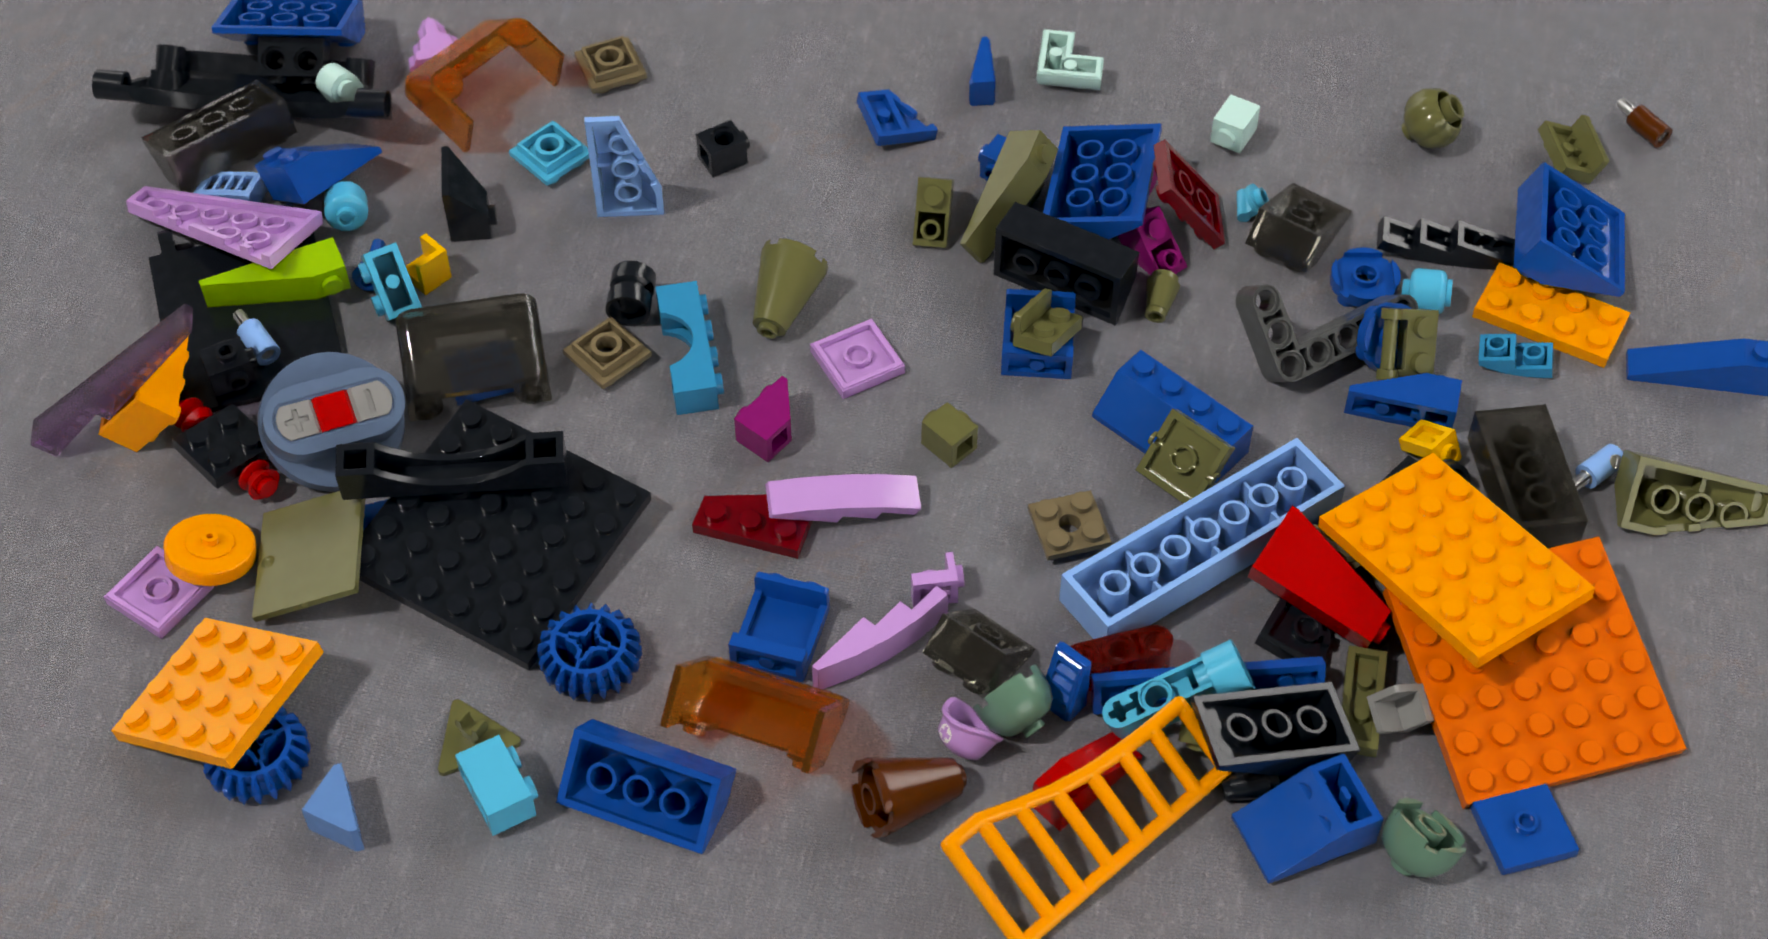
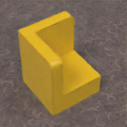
[406,233,452,295]

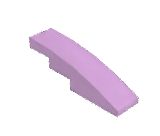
[765,474,921,523]
[812,586,948,691]

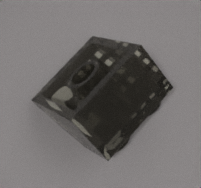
[922,609,1035,695]

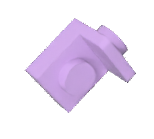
[911,552,964,608]

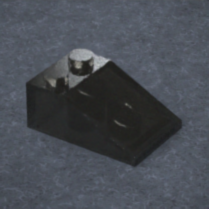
[1245,183,1352,273]

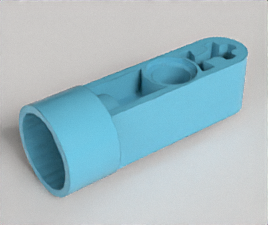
[1102,639,1255,739]

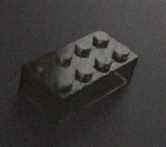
[1467,404,1588,548]

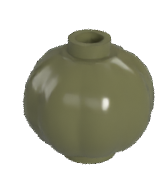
[1401,88,1464,149]

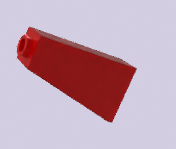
[1248,505,1391,648]

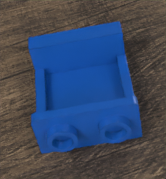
[1001,289,1076,379]
[728,572,830,683]

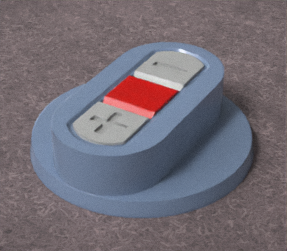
[258,352,405,492]

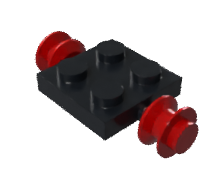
[172,397,280,500]

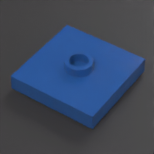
[1469,783,1580,876]

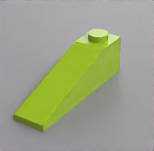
[199,237,351,307]

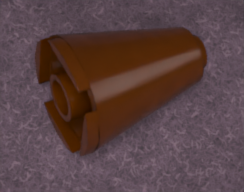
[851,758,967,838]

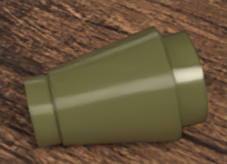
[1145,269,1180,323]

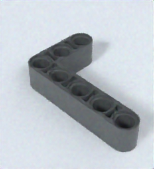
[1235,284,1418,382]

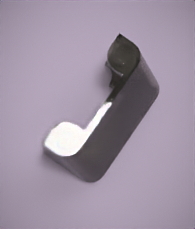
[396,293,552,422]

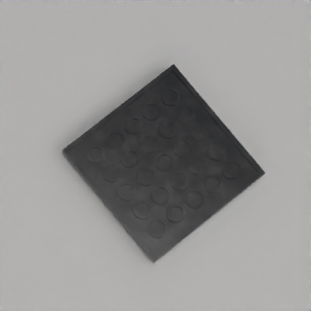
[359,399,651,671]

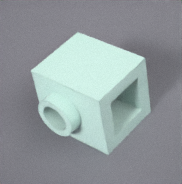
[1210,94,1260,154]

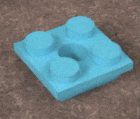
[509,121,589,186]

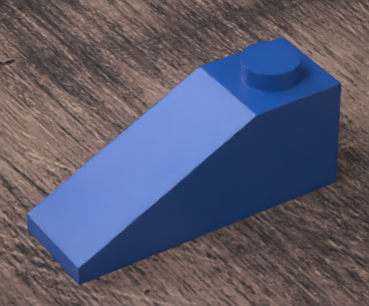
[1344,373,1462,428]

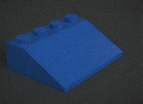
[211,0,366,47]
[1043,123,1162,240]
[1514,162,1625,297]

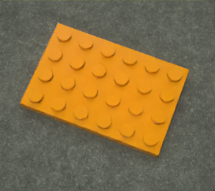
[1318,453,1595,668]

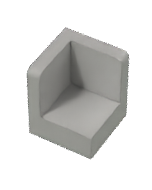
[1367,683,1434,734]

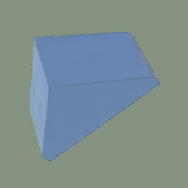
[302,763,364,852]

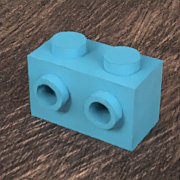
[358,242,422,321]
[455,735,539,836]

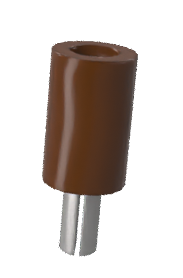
[1616,98,1673,148]

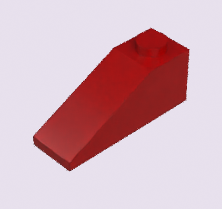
[1033,732,1142,831]

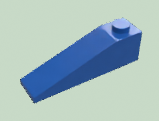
[1626,338,1768,396]

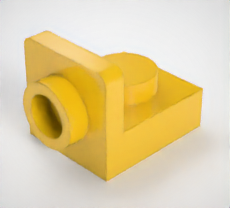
[1399,419,1462,462]

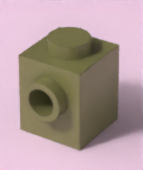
[921,402,978,468]

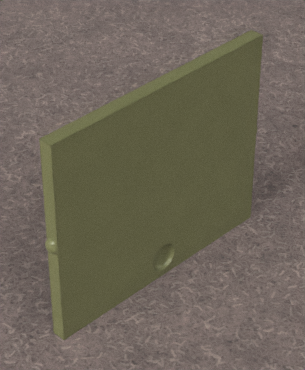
[252,491,365,622]

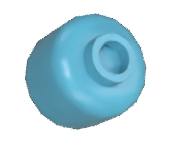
[323,181,368,231]
[1402,268,1453,314]

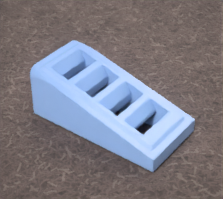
[193,171,268,202]

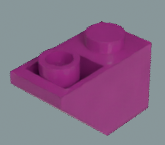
[1118,206,1188,276]
[734,376,792,462]

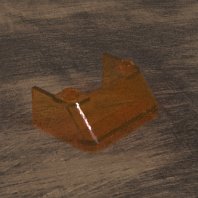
[405,18,564,153]
[659,656,850,774]

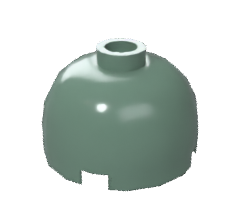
[973,664,1053,738]
[1382,798,1467,878]

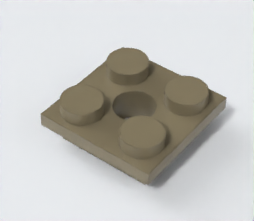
[574,35,647,94]
[563,317,652,390]
[1028,490,1112,561]

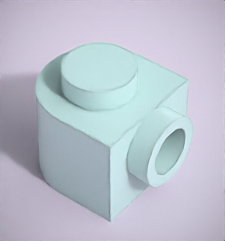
[316,63,364,102]

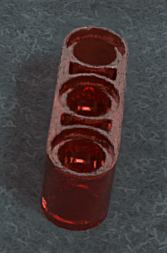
[1070,625,1174,691]

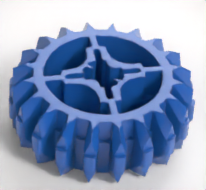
[537,602,642,702]
[202,706,311,805]

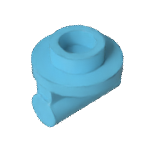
[1236,184,1269,222]

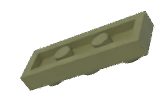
[1341,645,1387,758]

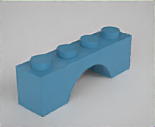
[655,281,724,415]

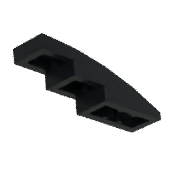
[1377,216,1515,270]

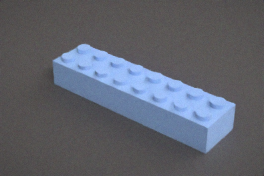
[1059,438,1345,652]

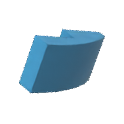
[1478,334,1554,378]

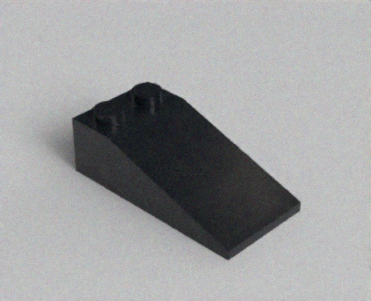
[1190,682,1360,777]

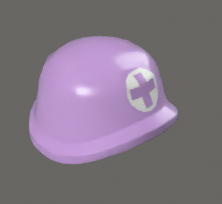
[938,697,1004,760]

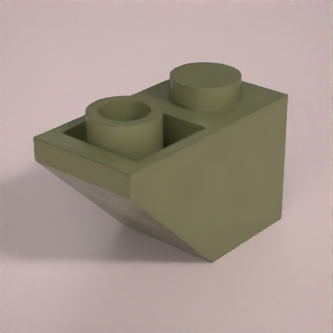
[913,176,954,248]

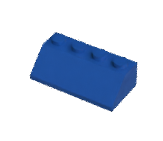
[1092,350,1253,484]
[556,719,736,854]

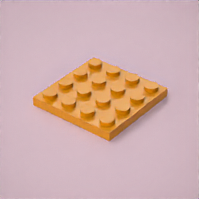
[111,618,324,769]

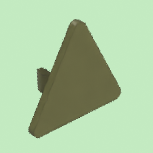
[438,699,521,776]

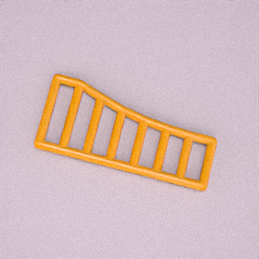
[941,696,1232,939]

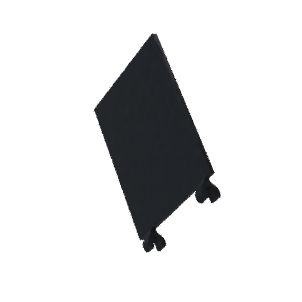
[148,203,342,412]

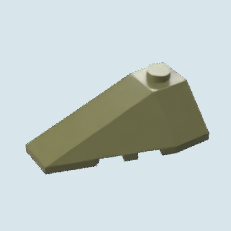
[960,130,1058,263]
[1614,449,1768,535]

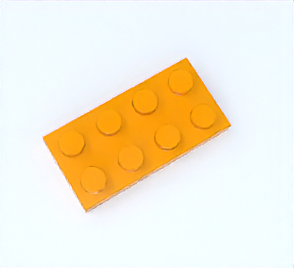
[1472,262,1631,368]

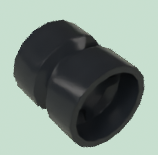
[605,260,656,326]

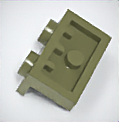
[1011,288,1083,357]

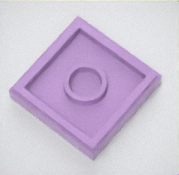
[810,318,905,399]
[104,546,214,639]

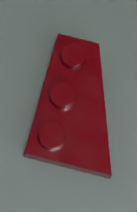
[692,494,813,559]

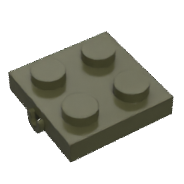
[1136,408,1235,503]

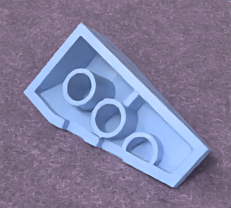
[584,116,664,217]

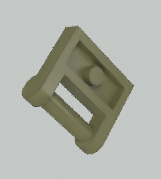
[1376,308,1439,380]

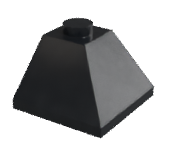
[441,146,497,242]

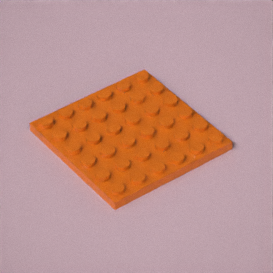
[1383,536,1687,809]

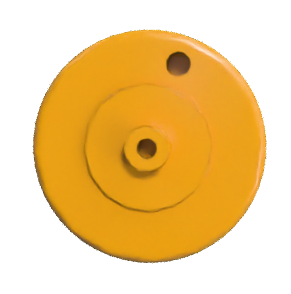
[163,514,256,586]

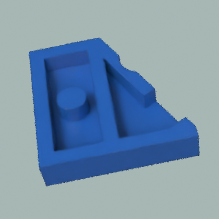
[857,89,938,146]

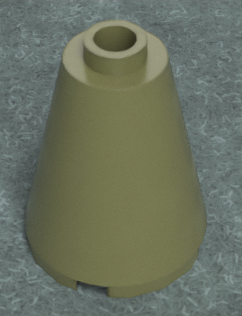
[753,238,828,339]

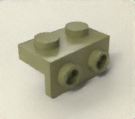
[1538,114,1609,184]

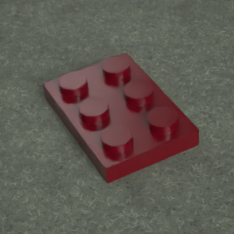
[1153,139,1225,249]

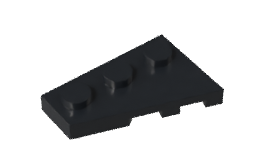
[1255,598,1331,676]

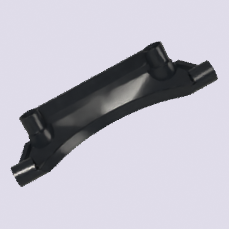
[92,44,393,120]

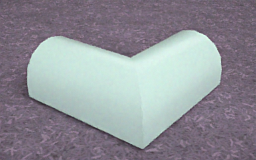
[1036,29,1104,90]

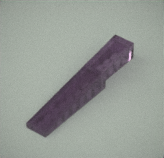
[31,304,193,457]

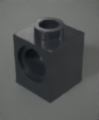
[696,120,750,177]

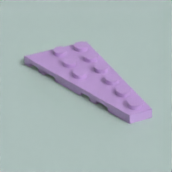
[126,186,323,269]

